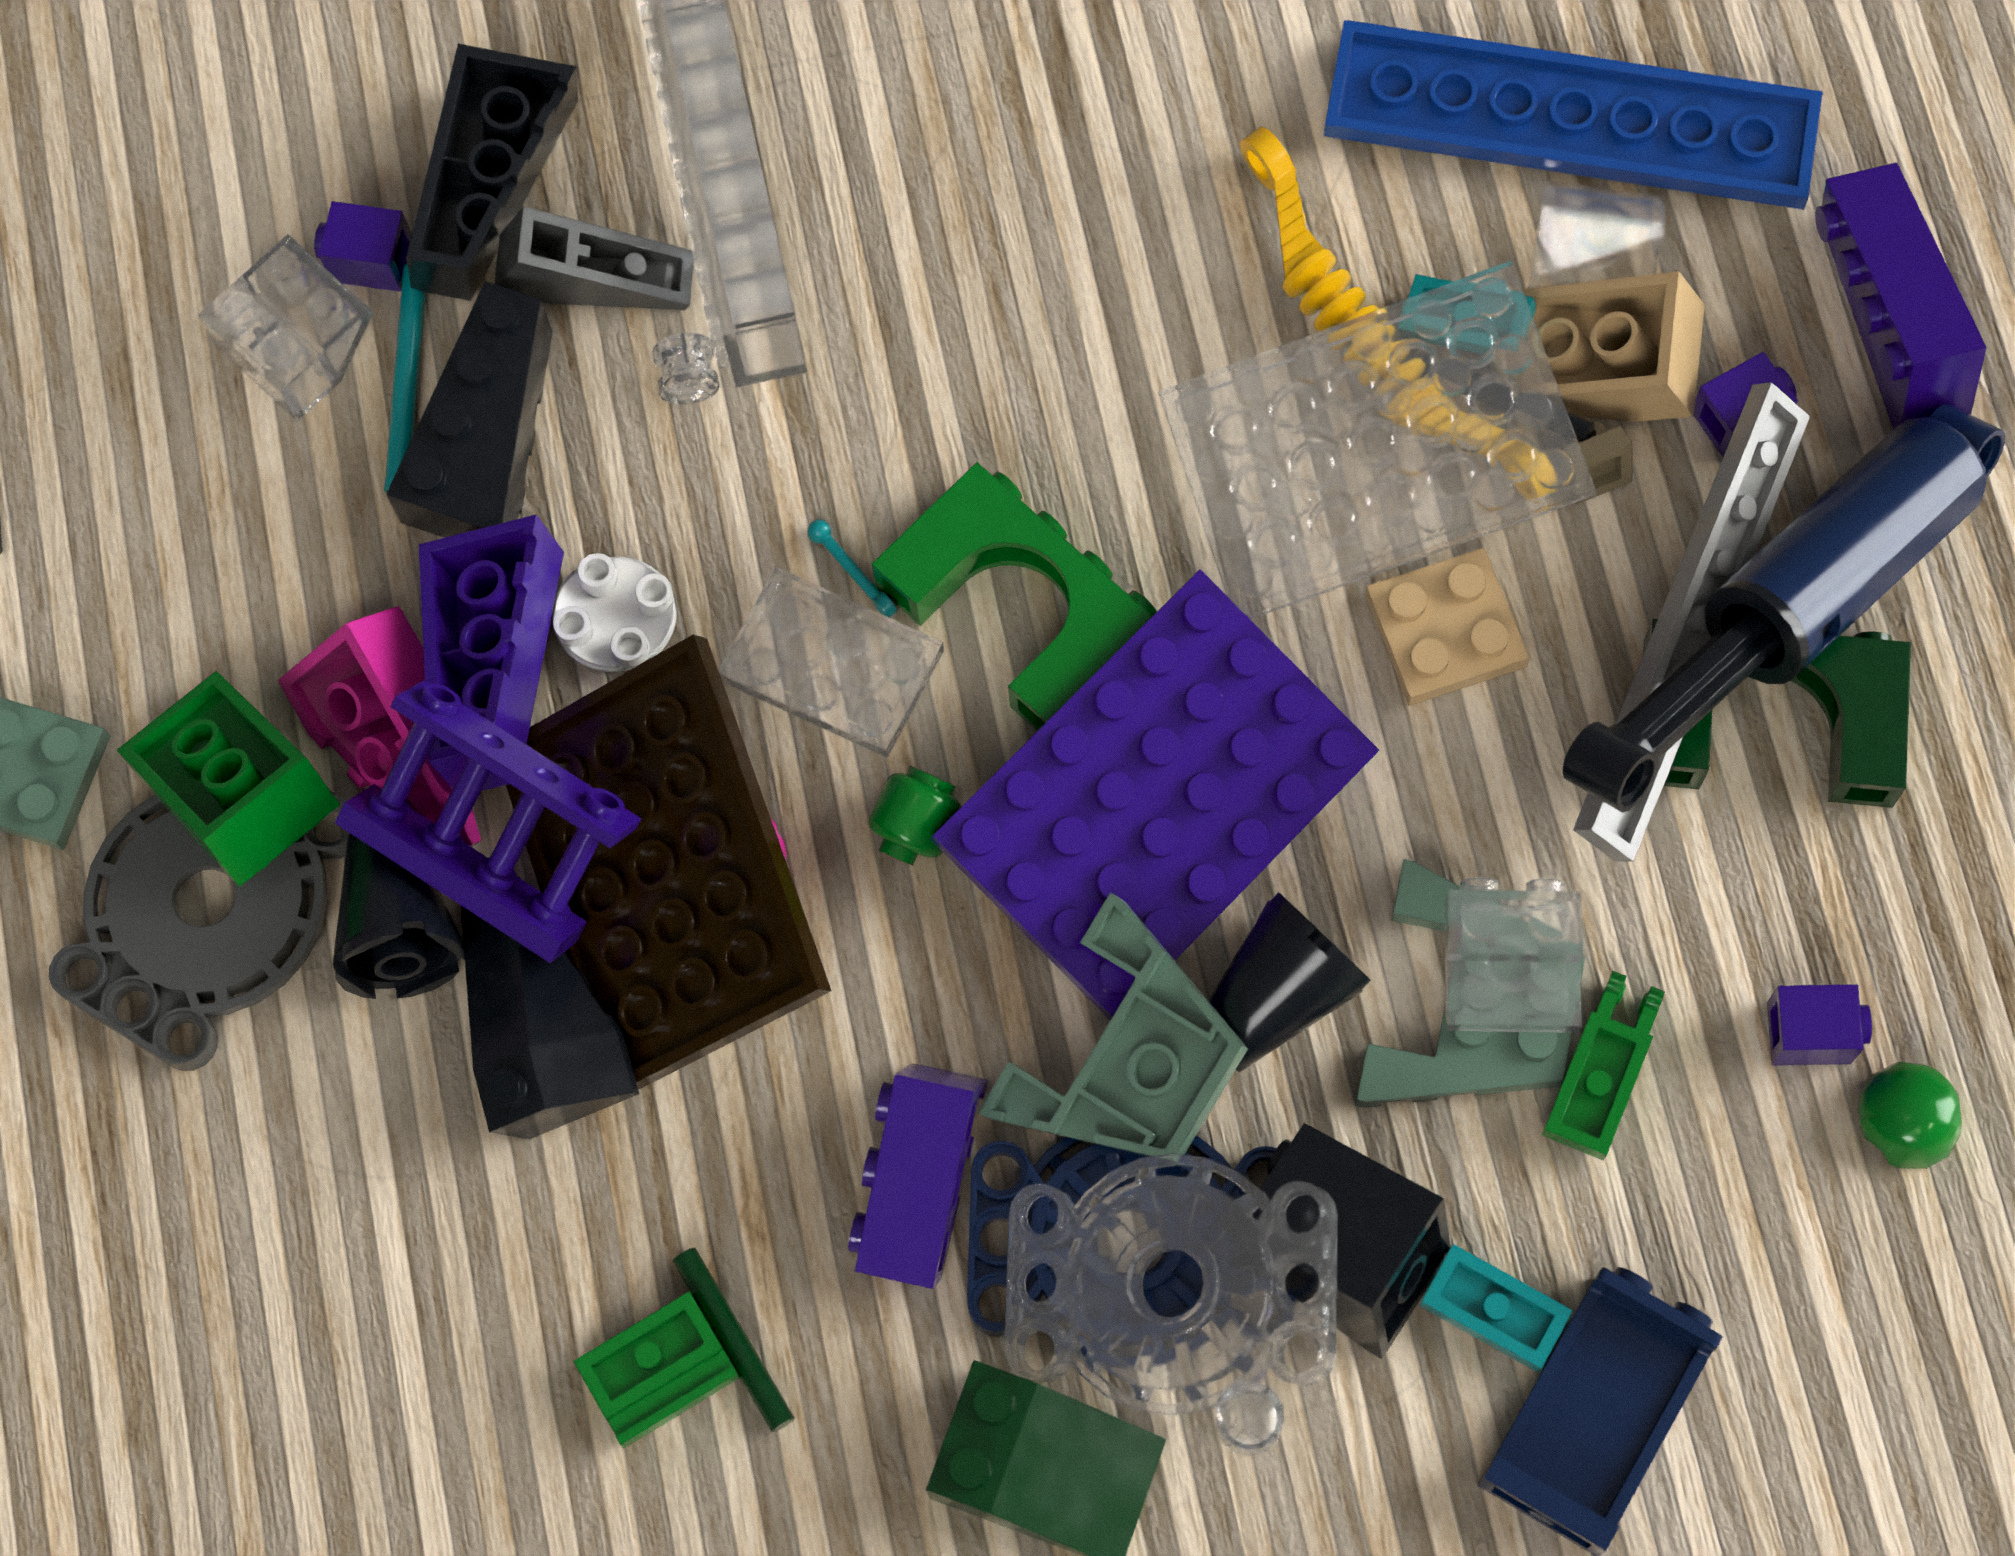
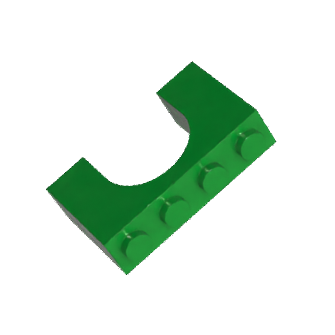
[872,462,1157,731]

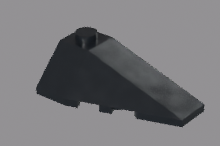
[460,876,640,1140]

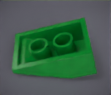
[116,671,340,887]

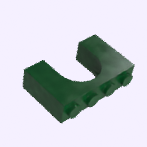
[1643,619,1911,808]

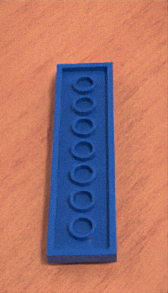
[1324,20,1823,210]

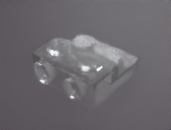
[1444,878,1583,1033]

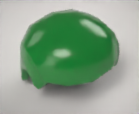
[1857,1062,1962,1169]

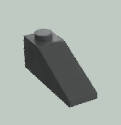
[494,206,695,310]

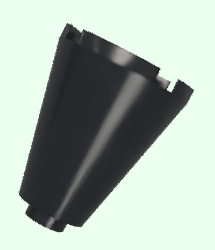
[333,833,465,999]
[1208,892,1371,1073]

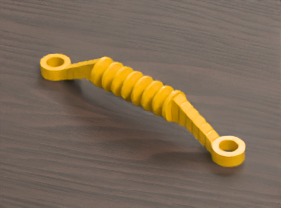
[1240,127,1559,506]

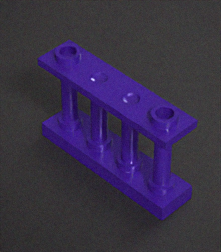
[335,680,641,963]

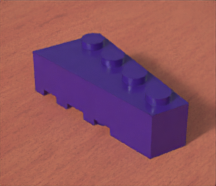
[419,514,564,791]

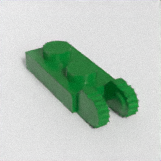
[1542,971,1665,1161]

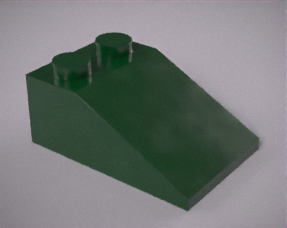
[926,1360,1166,1556]

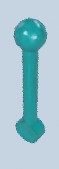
[807,519,897,619]

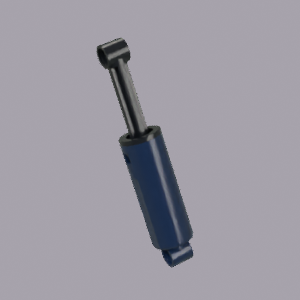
[1562,404,2005,813]

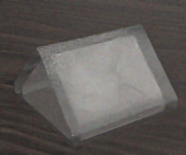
[1528,180,1666,288]

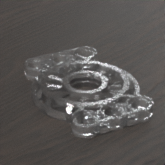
[1004,1153,1337,1416]

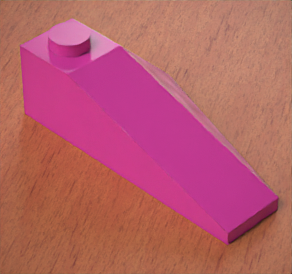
[277,606,481,847]

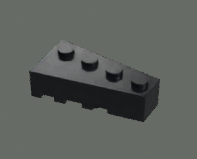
[406,44,578,301]
[386,281,553,538]

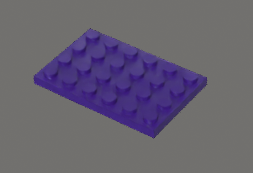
[929,569,1379,1021]

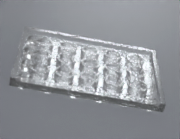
[1158,260,1597,620]

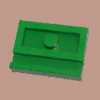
[573,1291,740,1448]

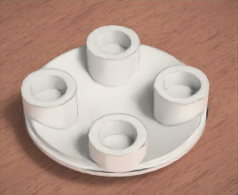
[552,553,677,672]

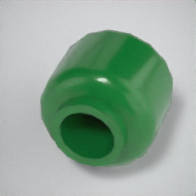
[868,766,961,865]

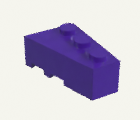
[848,1063,988,1289]

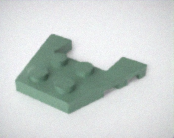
[1355,859,1585,1108]
[978,892,1248,1163]

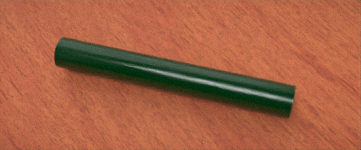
[673,1247,795,1432]

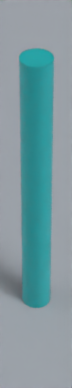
[384,264,425,492]

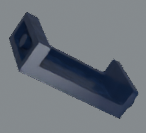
[1478,1267,1723,1556]

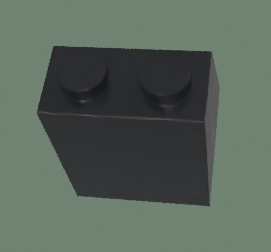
[1231,1123,1451,1359]

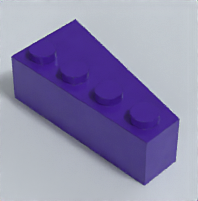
[1815,162,1987,429]

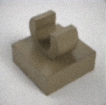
[1560,420,1632,505]

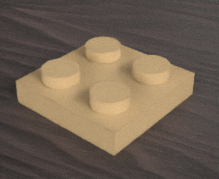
[1365,548,1530,706]

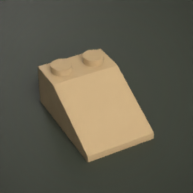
[1494,271,1705,422]

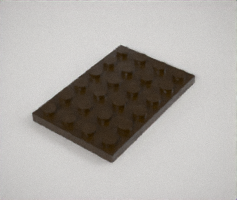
[506,634,832,1089]

